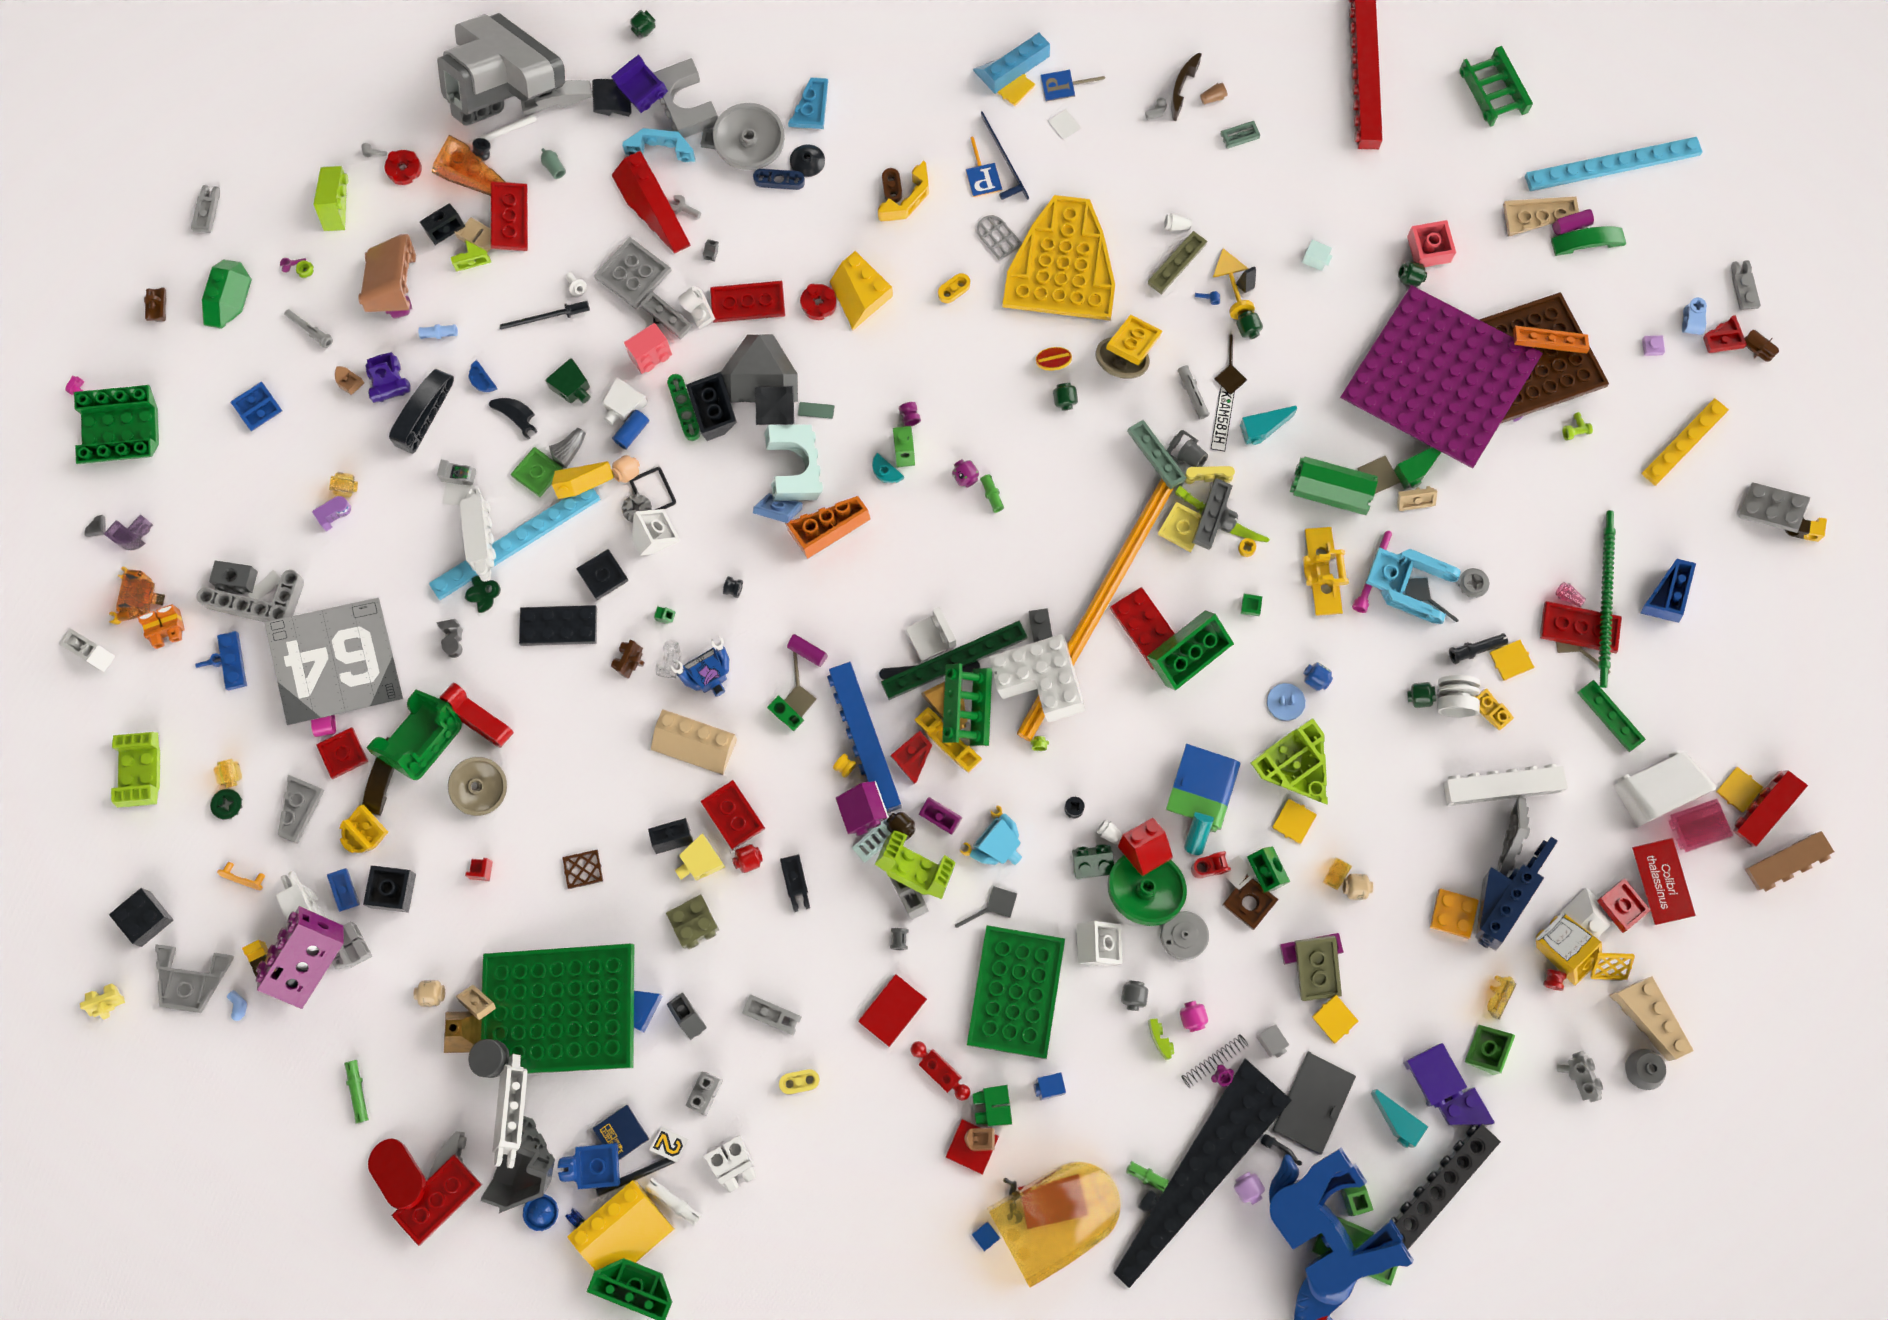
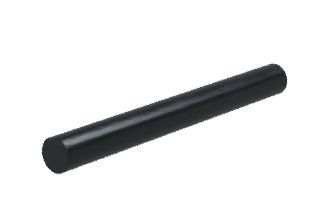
[596,1158,676,1196]

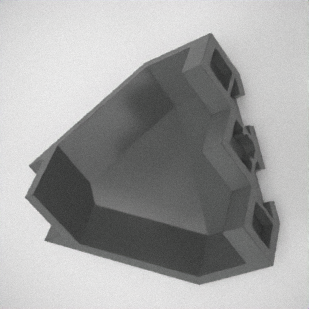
[721,334,798,403]
[480,1116,555,1213]

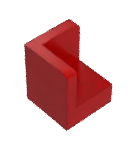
[465,858,493,881]

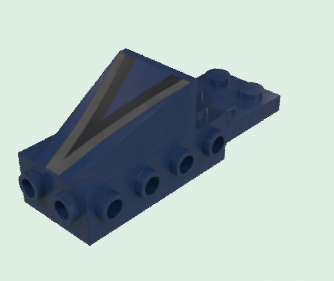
[1475,837,1558,951]

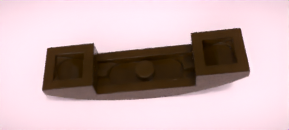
[1171,53,1202,121]
[362,737,394,816]

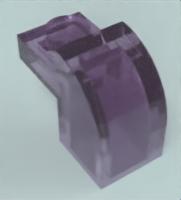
[104,514,153,550]

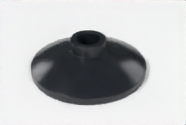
[790,144,825,177]

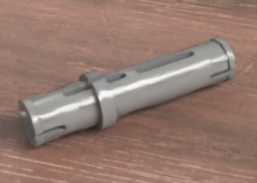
[1177,365,1210,419]

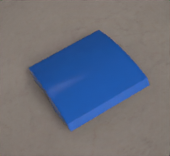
[231,381,283,432]

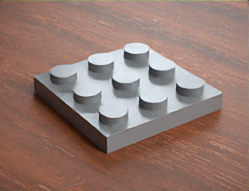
[594,237,672,309]

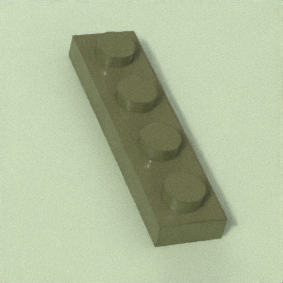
[1148,231,1208,295]

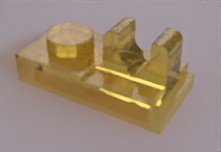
[1487,975,1517,1020]

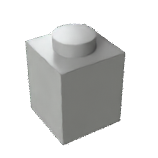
[1256,1024,1289,1058]

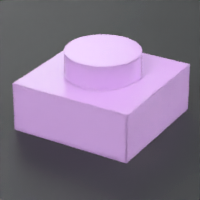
[1642,335,1665,356]

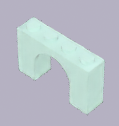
[764,425,823,501]

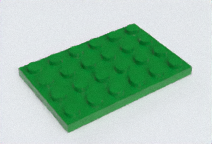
[967,925,1065,1059]

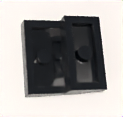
[592,79,632,117]

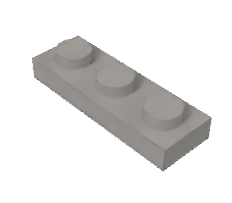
[640,291,693,340]

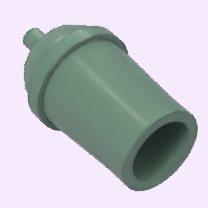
[541,148,566,179]

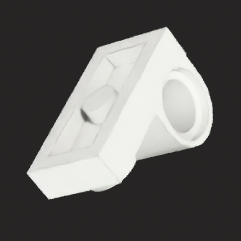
[678,286,715,329]

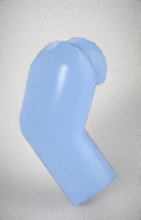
[227,990,247,1021]

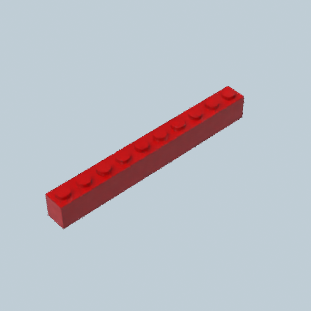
[1349,0,1383,149]

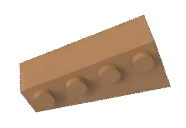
[1745,831,1835,892]

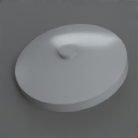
[713,103,785,170]

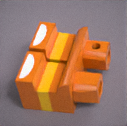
[137,604,185,649]

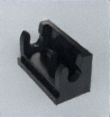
[648,818,693,854]

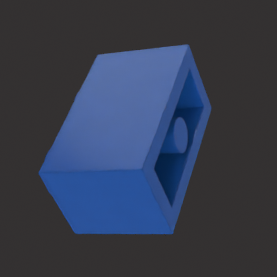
[1033,1072,1066,1100]

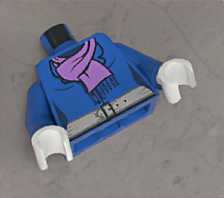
[669,636,729,697]

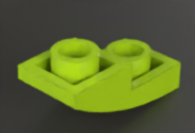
[1148,1018,1174,1060]

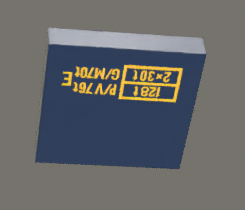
[592,1105,649,1160]

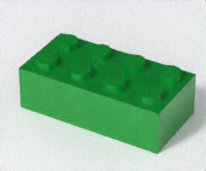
[1146,610,1234,691]

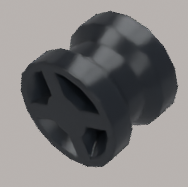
[472,138,491,161]
[723,576,743,598]
[1064,796,1085,819]

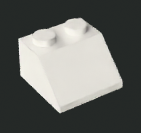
[1077,921,1123,965]

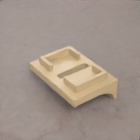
[454,217,491,253]

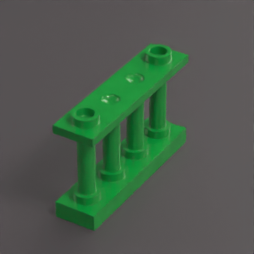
[1459,46,1533,127]
[942,664,992,746]

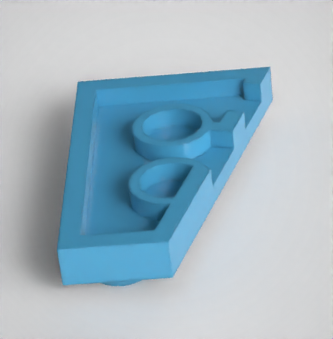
[788,78,829,129]

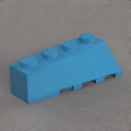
[973,32,1050,94]

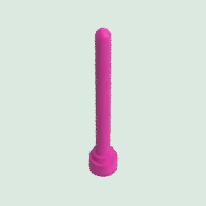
[1352,531,1392,613]

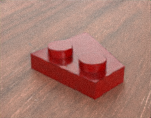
[1703,315,1747,353]
[890,731,932,784]

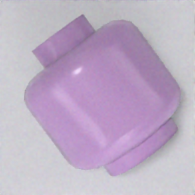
[1234,1172,1265,1205]

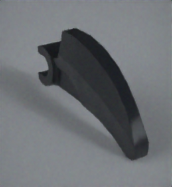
[489,398,538,440]

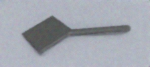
[1405,578,1459,622]
[955,886,1017,928]

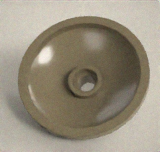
[1095,337,1150,379]
[448,757,507,816]

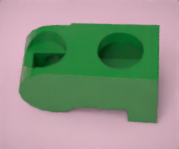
[767,695,804,731]

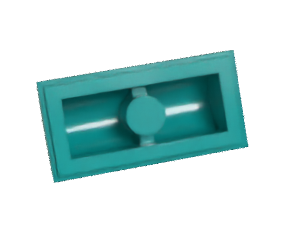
[1184,812,1214,855]

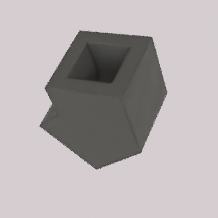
[703,239,719,262]

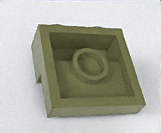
[666,894,719,949]

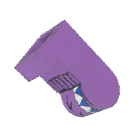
[312,496,351,532]

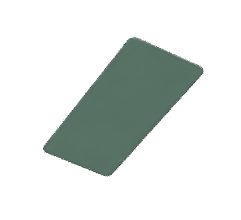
[798,402,835,419]

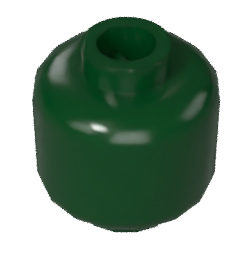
[630,10,656,37]
[1398,261,1427,287]
[1236,311,1263,340]
[1053,383,1078,411]
[1407,682,1436,708]

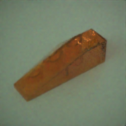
[432,135,506,196]

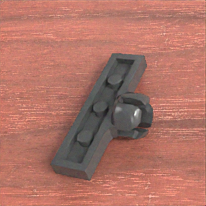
[1192,478,1238,550]

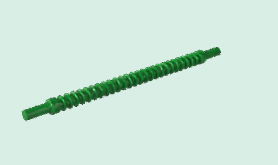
[1598,510,1616,688]

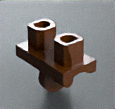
[144,287,167,322]
[611,640,645,679]

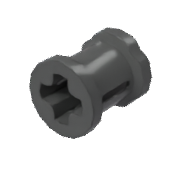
[890,928,909,950]

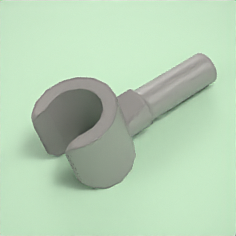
[361,143,387,157]

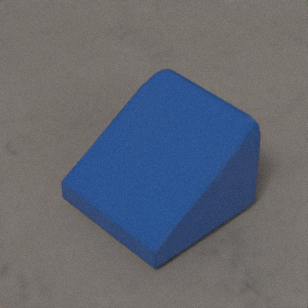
[972,1221,1001,1252]

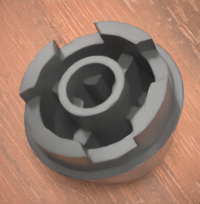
[1625,1049,1666,1090]

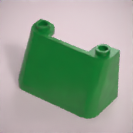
[366,689,462,780]

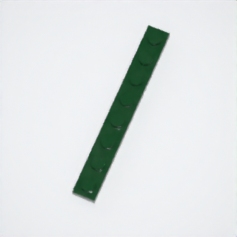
[881,620,1028,700]

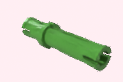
[344,1060,369,1124]

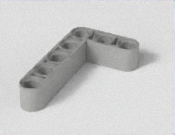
[196,570,304,622]

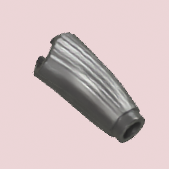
[549,428,586,468]

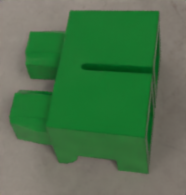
[972,1084,1012,1127]

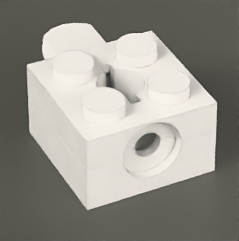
[276,871,325,920]

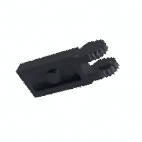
[780,854,810,913]

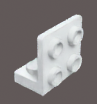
[906,606,956,661]

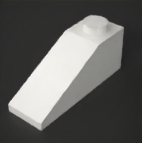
[59,628,115,672]

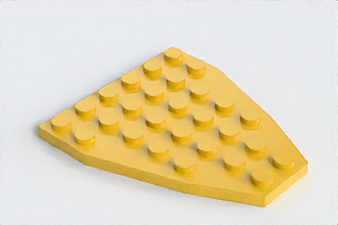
[1002,195,1115,321]

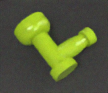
[1562,412,1593,441]

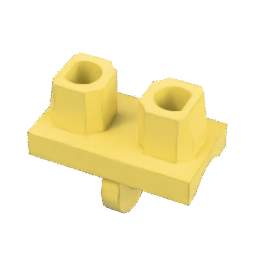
[80,984,125,1019]

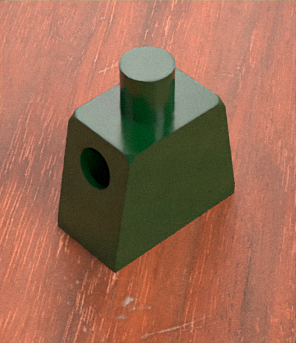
[545,358,591,404]

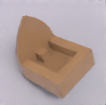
[335,366,364,395]
[964,1128,995,1151]

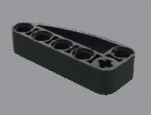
[389,369,454,454]

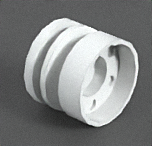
[1437,675,1480,718]

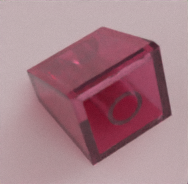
[1668,799,1734,853]

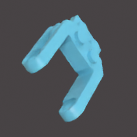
[1366,547,1461,624]

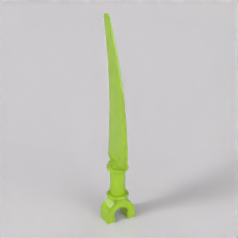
[1174,486,1270,542]

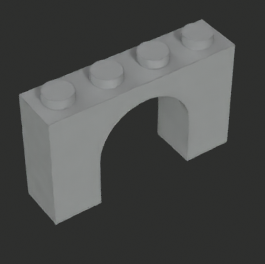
[653,58,718,138]

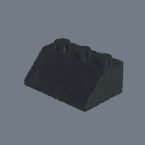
[686,372,737,441]

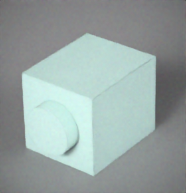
[1302,239,1333,271]

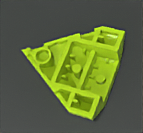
[1250,718,1328,805]

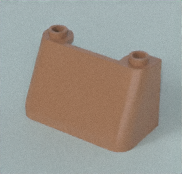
[358,234,416,312]

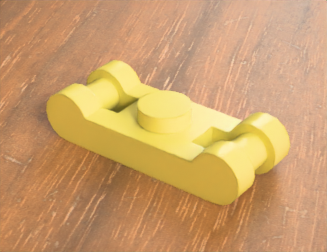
[1185,466,1235,484]

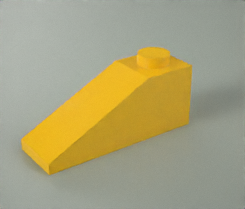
[552,461,614,499]

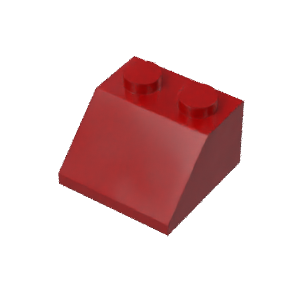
[1118,818,1173,876]

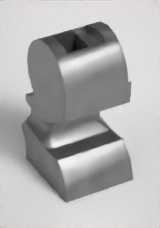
[436,619,463,658]

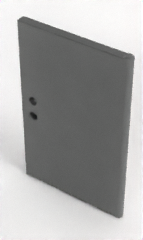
[1273,1051,1356,1154]

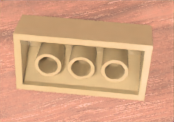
[651,709,737,775]

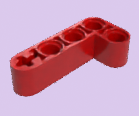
[439,682,514,748]

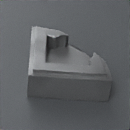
[84,515,106,537]

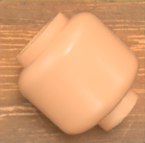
[612,455,640,483]

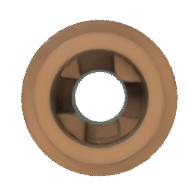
[1200,83,1228,105]

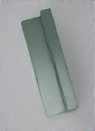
[1127,420,1187,490]

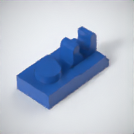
[326,868,360,912]

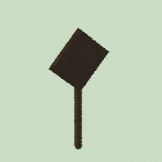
[1214,334,1247,395]

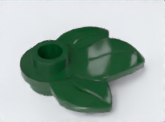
[465,575,501,613]

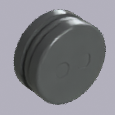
[468,1039,510,1078]

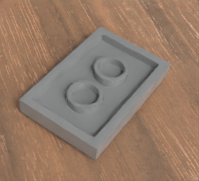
[1739,482,1810,533]

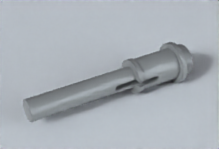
[284,309,333,348]

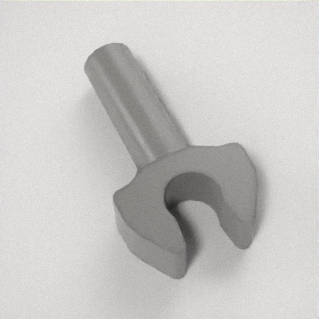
[670,195,702,219]

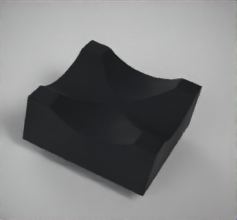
[755,386,794,425]

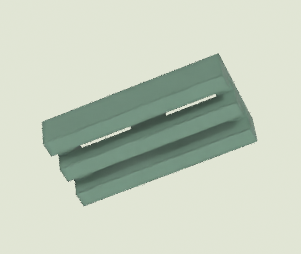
[1220,121,1261,149]

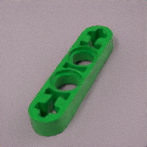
[667,374,701,441]

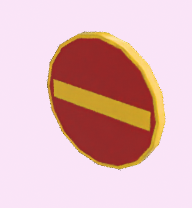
[1036,347,1072,371]

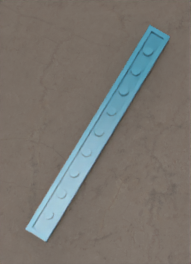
[1525,137,1703,192]
[429,488,601,600]

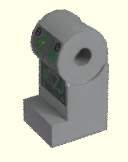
[437,459,476,485]

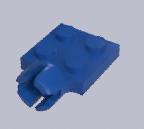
[558,1143,620,1190]

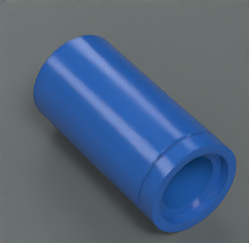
[612,409,650,450]

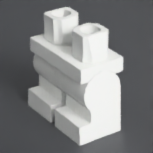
[704,1135,756,1193]

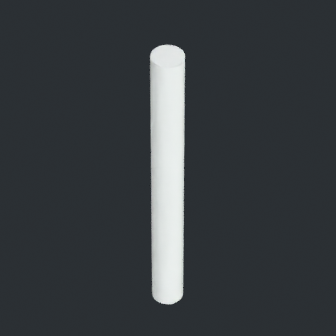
[469,114,537,148]

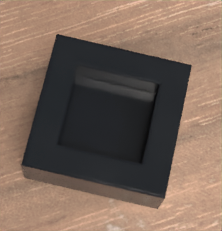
[1137,1190,1158,1212]

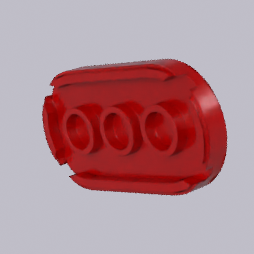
[368,1138,426,1210]

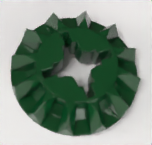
[210,789,243,820]

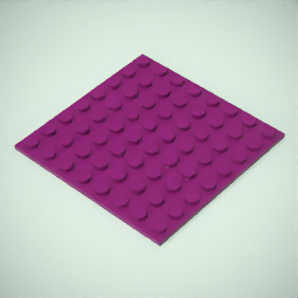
[1340,285,1543,469]

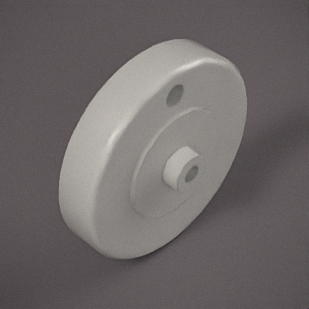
[1160,911,1209,960]

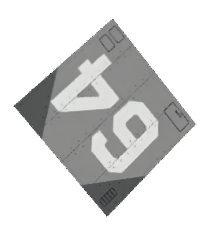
[264,598,403,725]

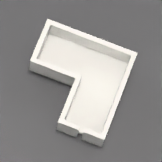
[989,634,1086,722]

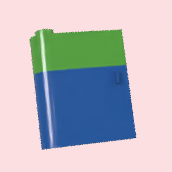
[1166,743,1241,832]

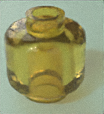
[329,472,358,498]
[213,759,243,788]

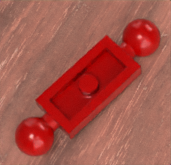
[910,1041,971,1101]

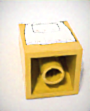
[1536,912,1602,986]

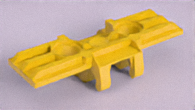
[1303,527,1349,616]

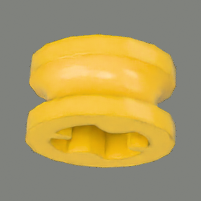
[1238,538,1256,557]

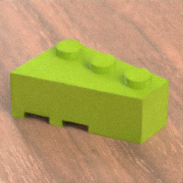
[313,166,349,231]

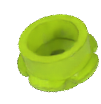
[296,260,314,278]
[1030,736,1049,751]

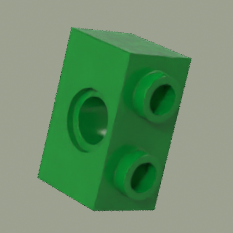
[1247,846,1290,893]

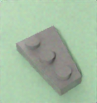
[278,775,325,844]

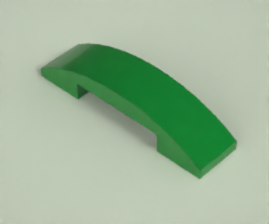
[1551,226,1627,256]

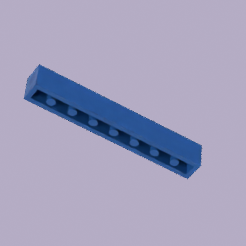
[827,661,902,813]

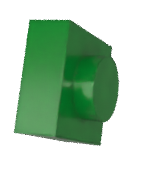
[1240,594,1263,616]

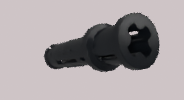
[1449,633,1508,664]

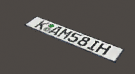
[1211,386,1235,452]

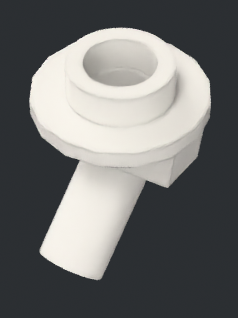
[565,272,587,297]

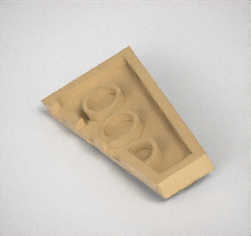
[1503,196,1579,237]

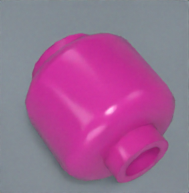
[1180,1000,1208,1032]

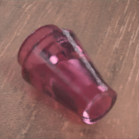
[1555,582,1586,608]

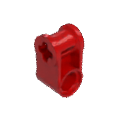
[1191,851,1231,879]

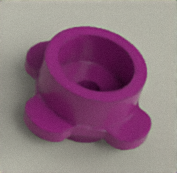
[1211,1064,1234,1087]

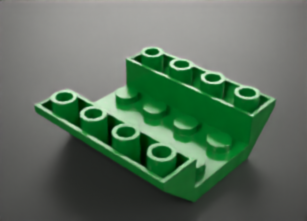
[74,385,159,464]

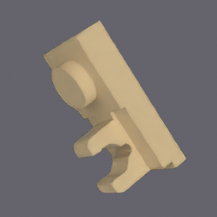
[1397,486,1438,511]
[456,985,496,1020]

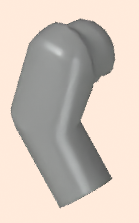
[1145,97,1167,120]

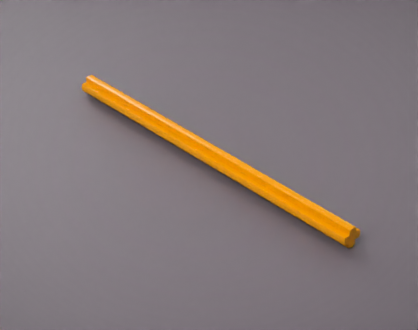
[1017,478,1174,741]

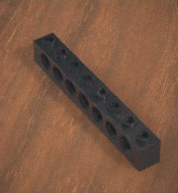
[1390,1124,1501,1250]

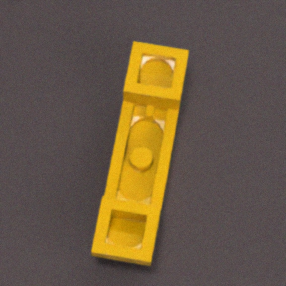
[914,707,982,773]

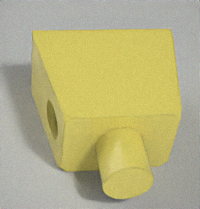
[675,833,725,881]

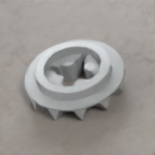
[621,493,652,523]
[1458,568,1490,598]

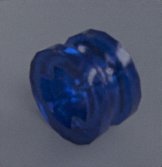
[565,1208,586,1228]

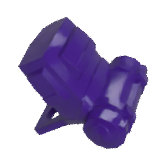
[365,352,411,403]

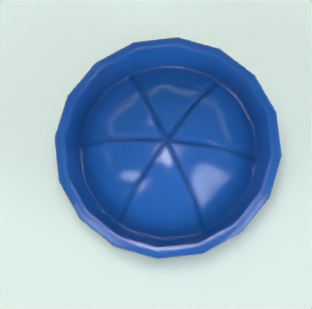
[522,1194,559,1231]

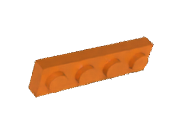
[1513,326,1590,354]

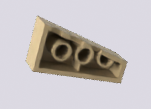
[1610,976,1694,1061]

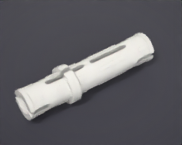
[645,1178,702,1226]

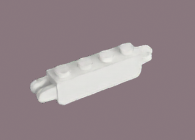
[459,487,496,582]
[492,1054,527,1168]

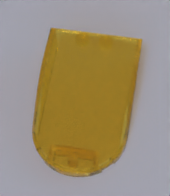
[987,1161,1121,1288]

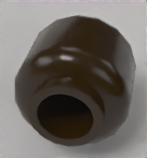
[886,812,916,841]

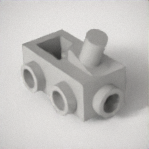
[1557,1051,1603,1102]

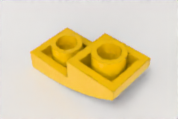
[1475,689,1514,730]

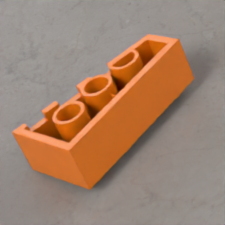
[785,496,871,559]

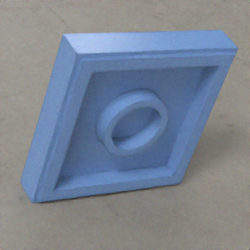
[753,493,803,523]

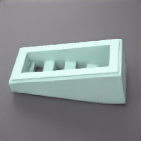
[852,822,891,863]

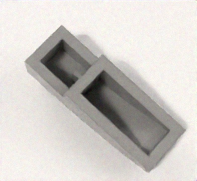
[889,877,929,920]

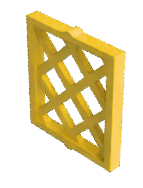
[1590,953,1635,980]

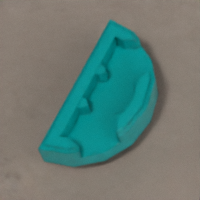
[872,453,904,483]

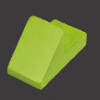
[451,240,492,272]

